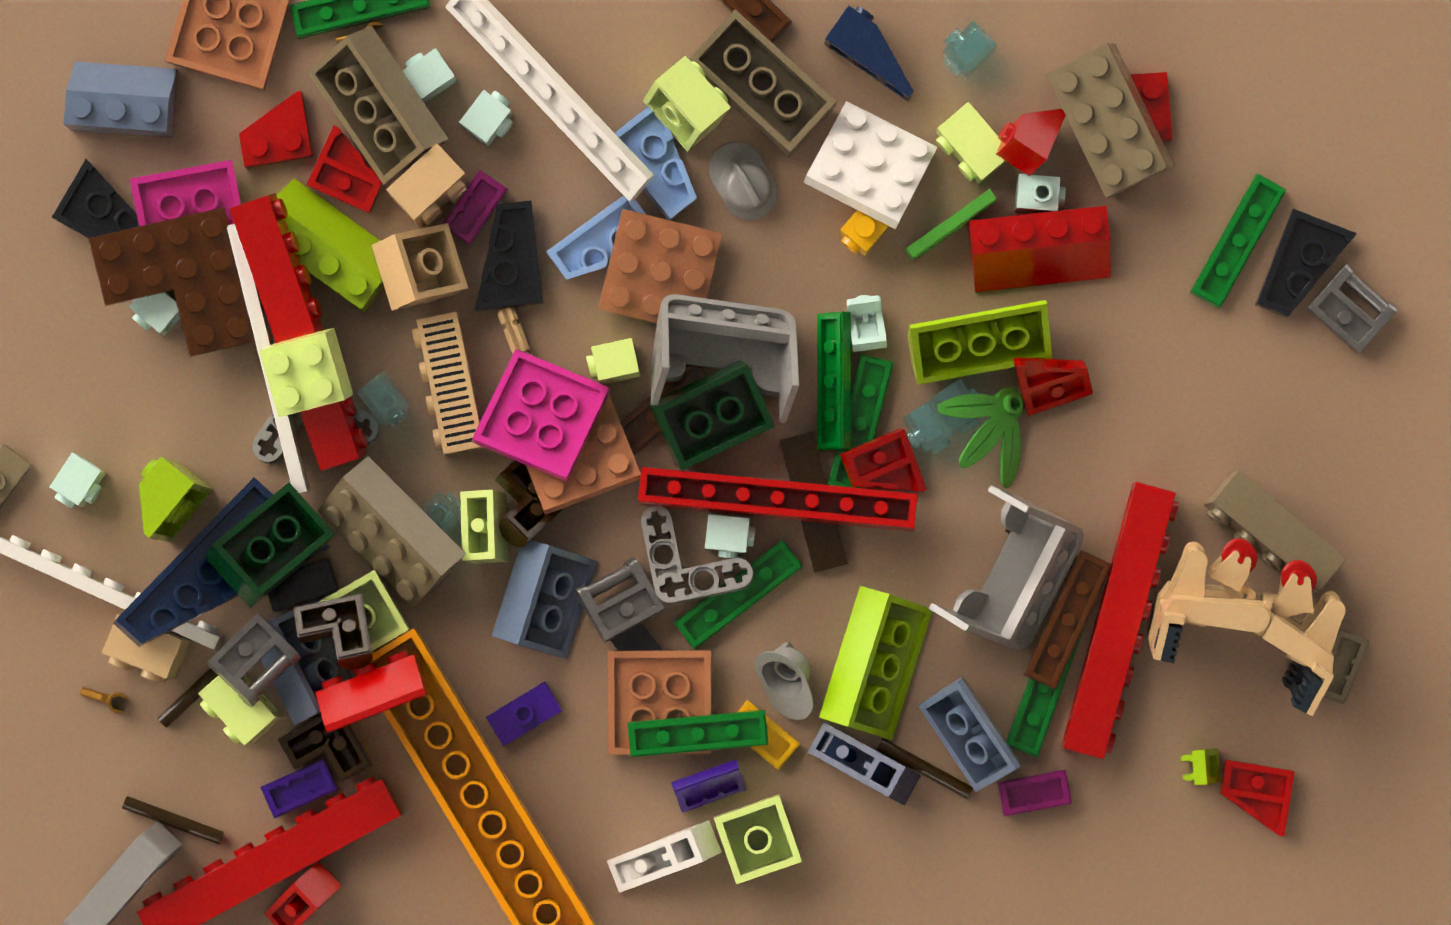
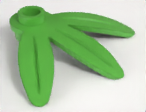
[937,387,1024,488]

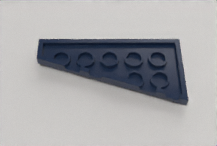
[113,477,330,647]

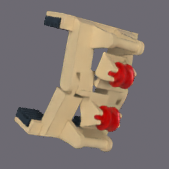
[1147,539,1346,716]

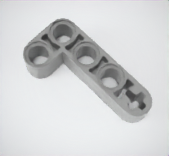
[62,821,183,925]

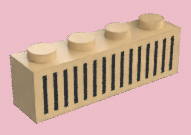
[412,311,484,456]

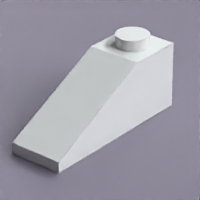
[607,820,722,893]

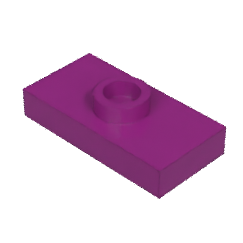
[443,170,508,246]
[997,769,1072,816]

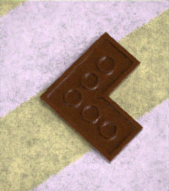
[88,207,255,357]

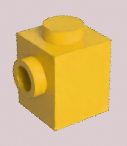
[839,210,889,256]

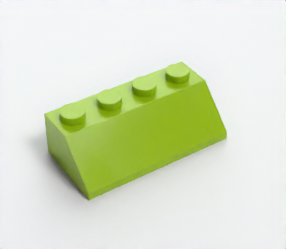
[277,178,384,313]
[907,300,1053,385]
[139,456,213,542]
[819,586,933,740]

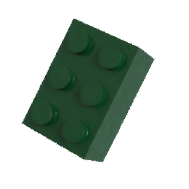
[648,360,775,471]
[204,482,335,608]

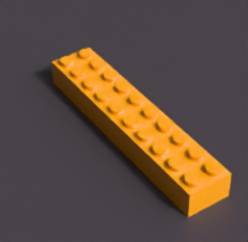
[370,628,596,925]

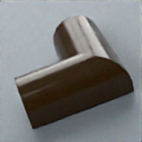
[495,460,564,547]
[293,593,373,670]
[278,715,372,782]

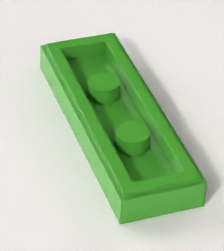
[905,189,997,261]

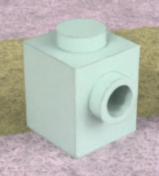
[403,48,457,104]
[459,90,513,147]
[1014,174,1066,213]
[129,293,180,336]
[50,452,106,508]
[705,514,755,559]

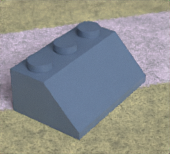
[63,62,178,137]
[492,540,597,659]
[261,598,356,726]
[918,676,1020,792]

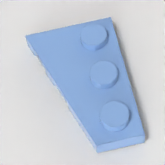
[615,106,697,220]
[546,195,645,280]

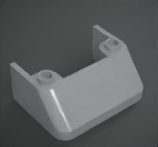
[650,294,799,423]
[929,485,1084,650]

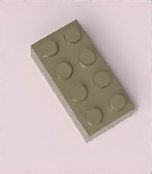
[689,9,836,157]
[307,26,448,185]
[1046,43,1174,198]
[317,456,466,608]
[1204,470,1346,592]

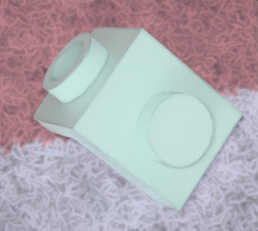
[847,295,887,352]

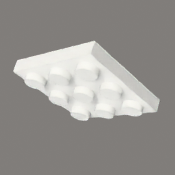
[803,101,937,229]

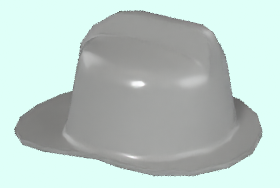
[709,142,777,220]
[754,642,814,720]

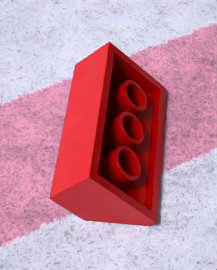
[967,206,1111,293]

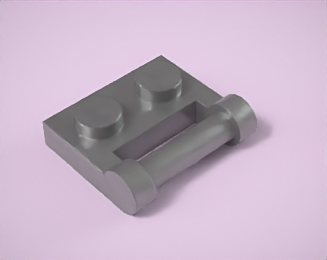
[1306,263,1399,354]
[574,557,665,643]
[207,613,301,708]

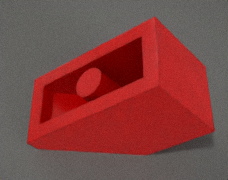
[996,109,1066,177]
[264,861,342,925]

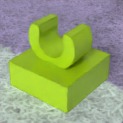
[1181,748,1221,785]

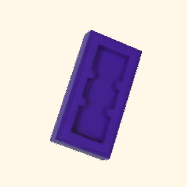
[486,681,563,746]
[260,758,339,819]
[671,759,747,813]

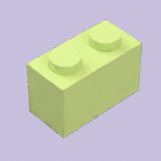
[935,102,1007,184]
[586,338,640,385]
[460,490,509,564]

